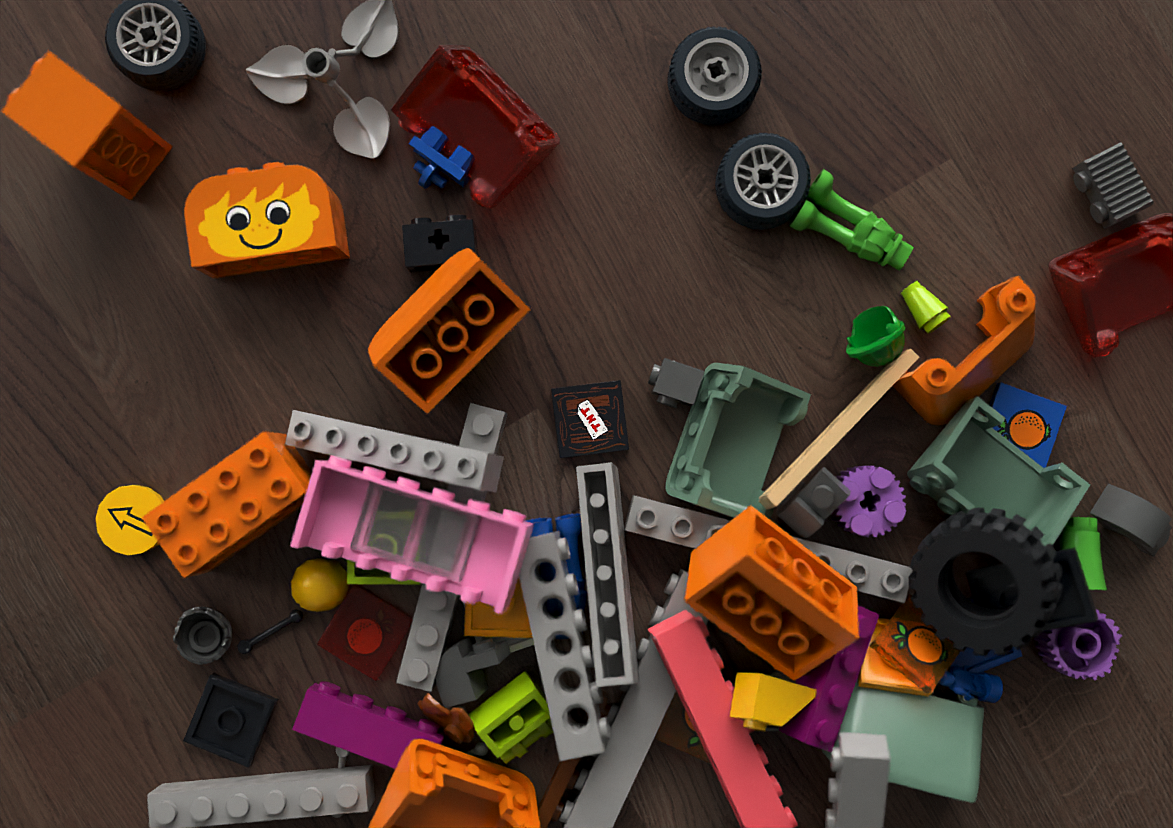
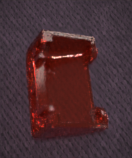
[390,45,561,209]
[1049,213,1173,358]

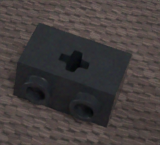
[402,215,478,273]

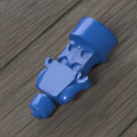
[937,665,1003,703]

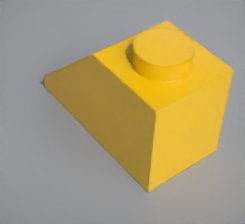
[730,672,816,732]

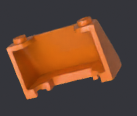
[893,276,1036,426]
[368,738,540,828]

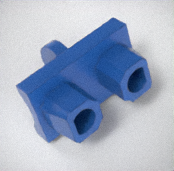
[409,126,475,189]

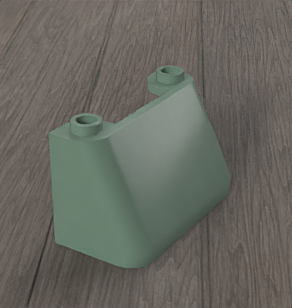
[666,362,811,519]
[822,678,984,803]

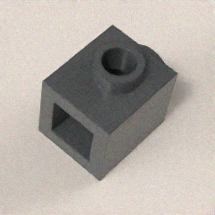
[648,358,705,408]

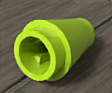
[901,281,951,334]

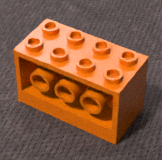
[1,51,173,201]
[141,431,312,579]
[685,505,859,681]

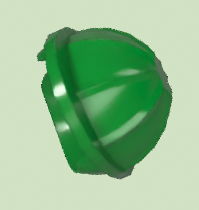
[846,306,905,367]

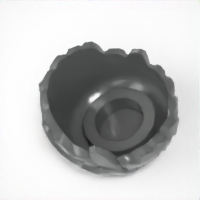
[173,606,232,665]

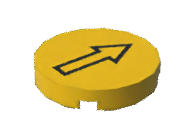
[96,485,164,555]

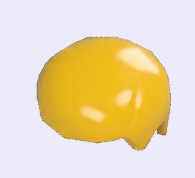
[291,558,350,612]

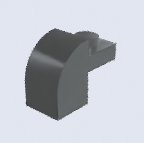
[776,467,851,539]
[1090,483,1172,557]
[436,636,511,708]

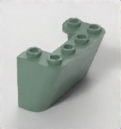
[907,396,1090,546]

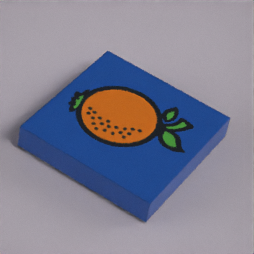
[985,382,1067,468]

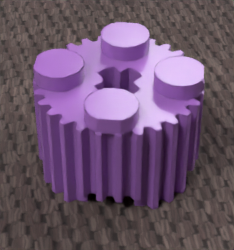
[831,465,906,537]
[1034,610,1122,680]

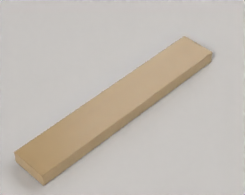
[758,349,919,510]

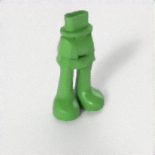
[789,169,914,271]

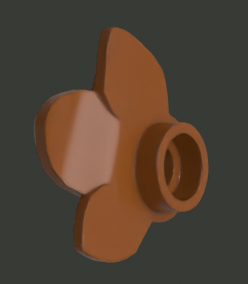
[417,693,475,744]

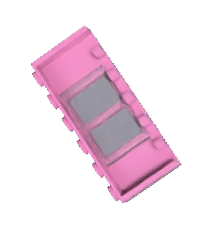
[290,455,534,614]

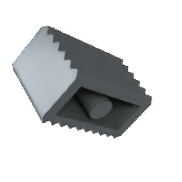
[1072,142,1154,229]

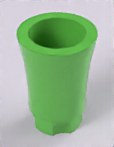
[1059,517,1107,590]

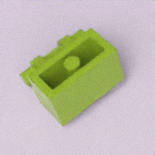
[469,670,554,764]

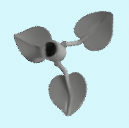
[246,0,399,159]

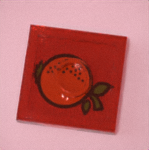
[317,584,413,681]

